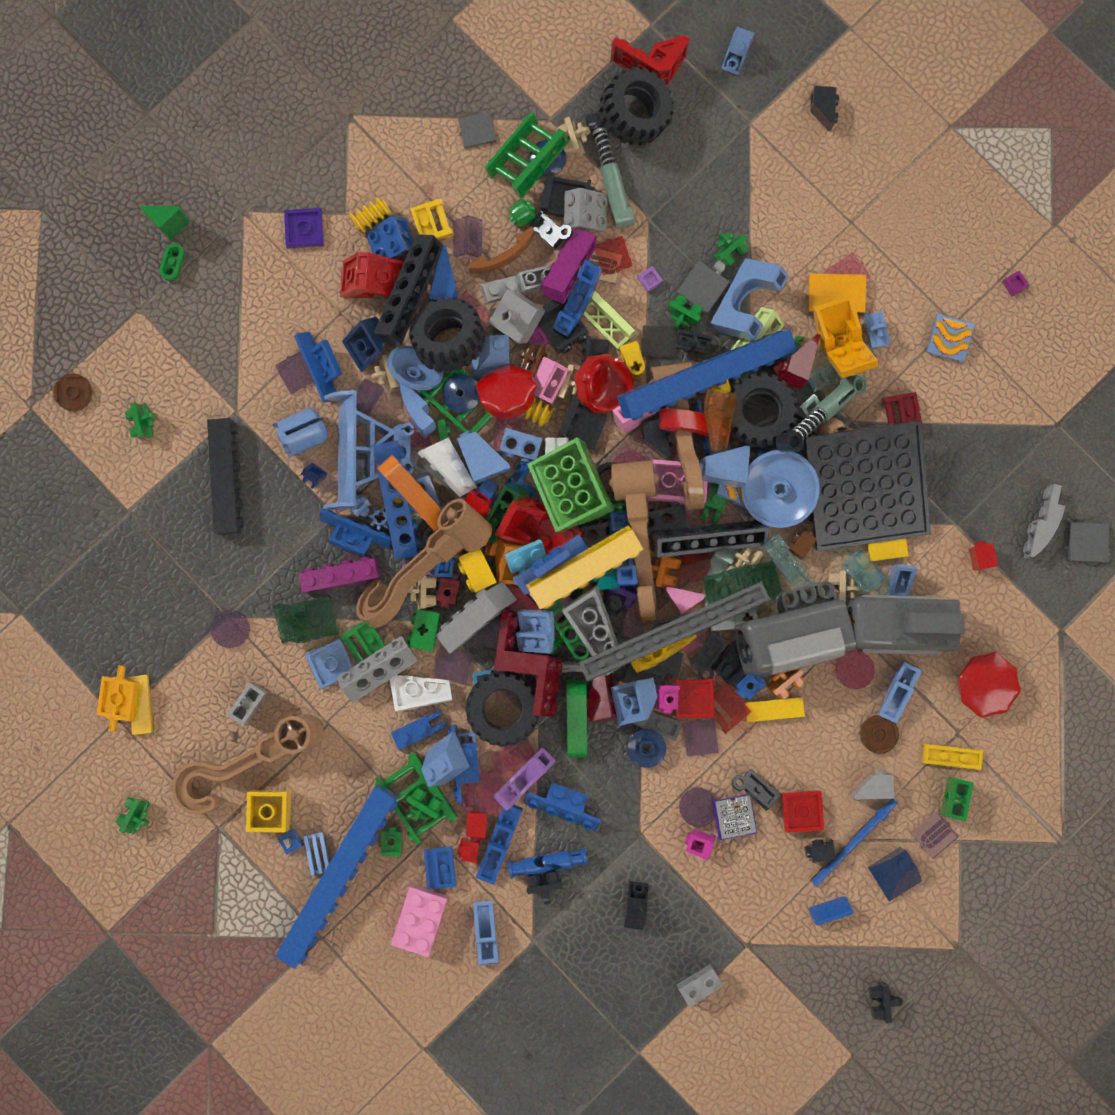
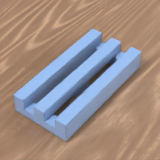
[304,832,330,875]

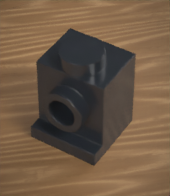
[804,837,836,863]

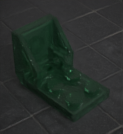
[702,561,782,605]
[273,597,340,645]

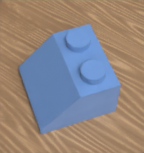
[421,732,469,787]

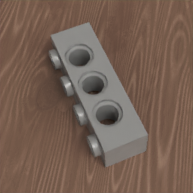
[337,636,418,703]

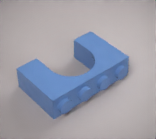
[711,258,789,341]

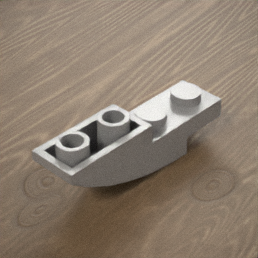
[480,264,552,304]
[1023,484,1065,559]

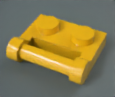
[410,199,454,240]

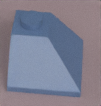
[472,335,510,379]
[611,678,657,726]

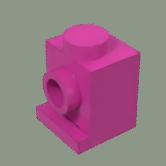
[654,684,680,713]
[684,829,717,860]

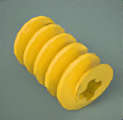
[349,197,392,233]
[522,396,555,427]

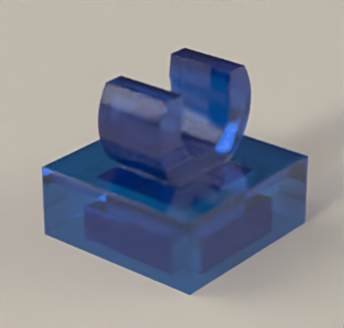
[301,463,328,489]

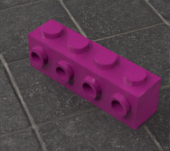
[541,228,596,304]
[299,556,381,594]

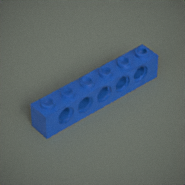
[373,441,421,559]

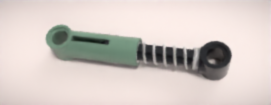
[585,111,634,229]
[776,375,867,452]

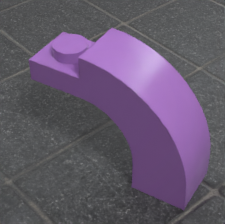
[493,747,556,811]

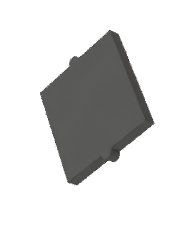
[458,112,496,148]

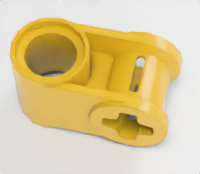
[619,340,645,380]

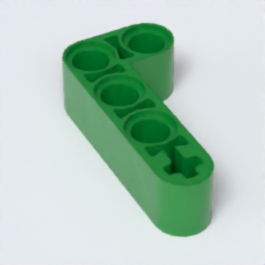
[566,678,587,758]

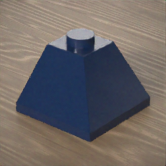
[342,316,384,372]
[868,847,922,902]

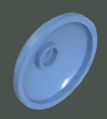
[387,346,443,390]

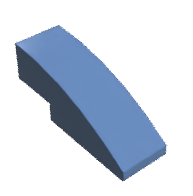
[399,383,436,438]
[879,660,922,723]
[473,901,499,966]

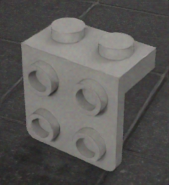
[564,188,607,232]

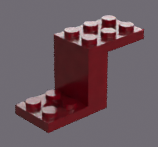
[494,611,563,717]

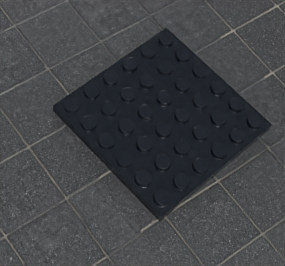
[804,420,931,551]

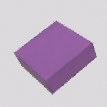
[637,266,663,293]

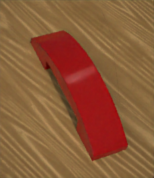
[659,409,726,443]

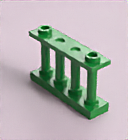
[484,111,569,198]
[420,369,494,434]
[375,752,458,845]

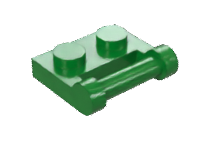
[340,622,386,663]

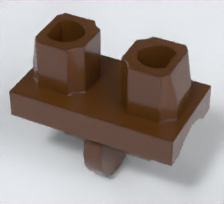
[518,342,547,378]

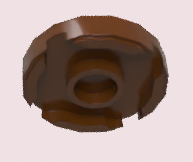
[53,373,93,412]
[860,715,899,754]

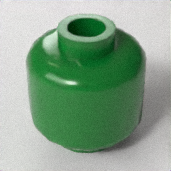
[508,199,537,227]

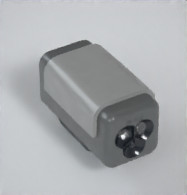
[733,581,856,677]

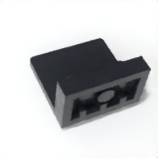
[559,397,608,450]

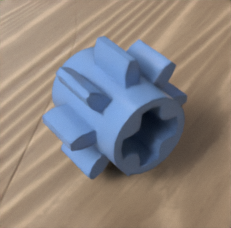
[350,494,372,517]
[369,507,389,531]

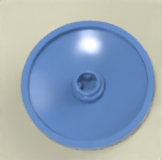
[741,450,820,528]

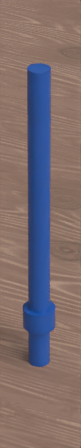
[811,799,898,887]

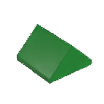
[141,206,190,240]

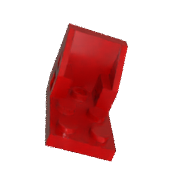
[610,35,690,86]
[339,252,404,299]
[495,497,585,554]

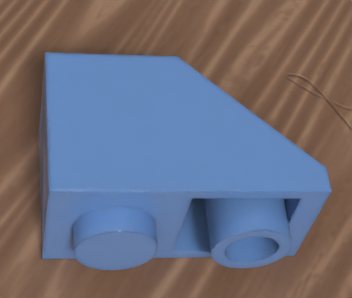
[721,27,755,75]

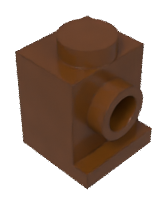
[785,528,817,560]

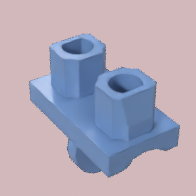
[863,311,891,349]

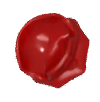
[574,354,634,413]
[476,364,537,419]
[957,652,1021,718]

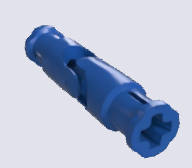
[508,848,588,879]

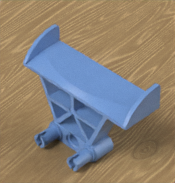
[323,390,414,511]

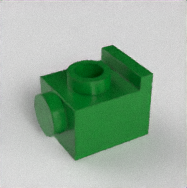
[381,826,403,856]

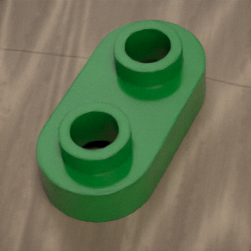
[159,243,185,281]

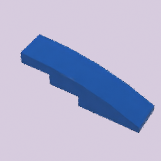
[476,804,523,885]

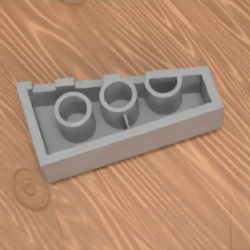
[436,582,517,654]
[562,585,619,676]

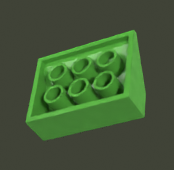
[527,437,614,533]

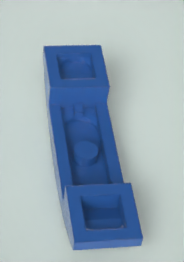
[552,260,602,337]
[609,512,638,586]

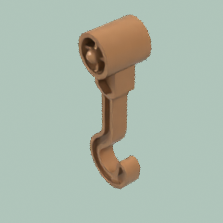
[649,362,704,510]
[609,460,660,622]
[356,499,492,628]
[172,714,323,815]

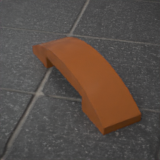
[467,227,534,274]

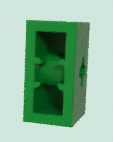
[407,609,441,652]
[940,777,974,821]

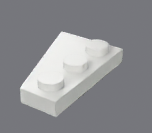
[418,438,477,497]
[390,675,453,712]

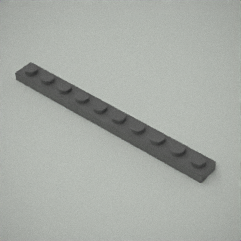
[579,582,770,682]

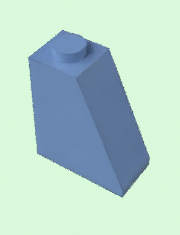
[457,431,511,484]
[699,446,750,488]

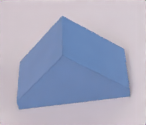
[889,565,917,596]

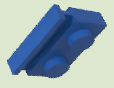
[424,846,457,890]

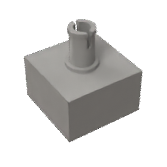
[489,290,546,343]

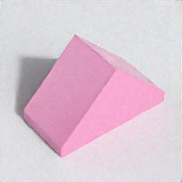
[665,587,705,614]

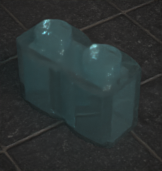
[842,549,884,592]

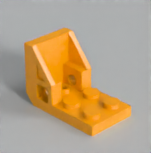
[813,296,878,378]

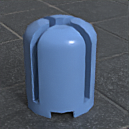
[272,408,327,458]

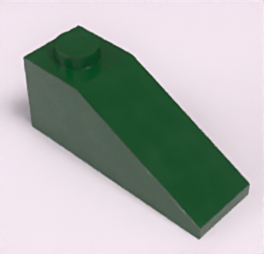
[486,483,530,544]

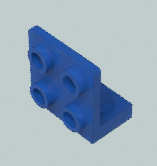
[366,215,414,259]

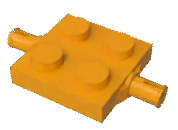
[96,665,139,732]

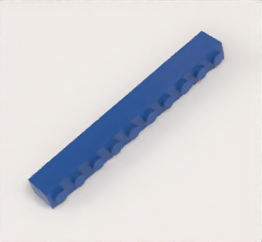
[617,329,797,421]
[275,784,398,969]

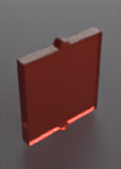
[595,236,633,276]

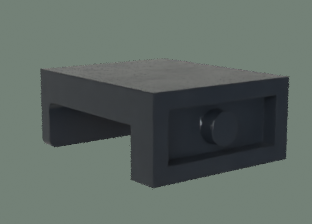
[540,171,594,218]
[538,298,589,355]

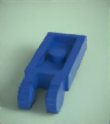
[391,711,447,750]

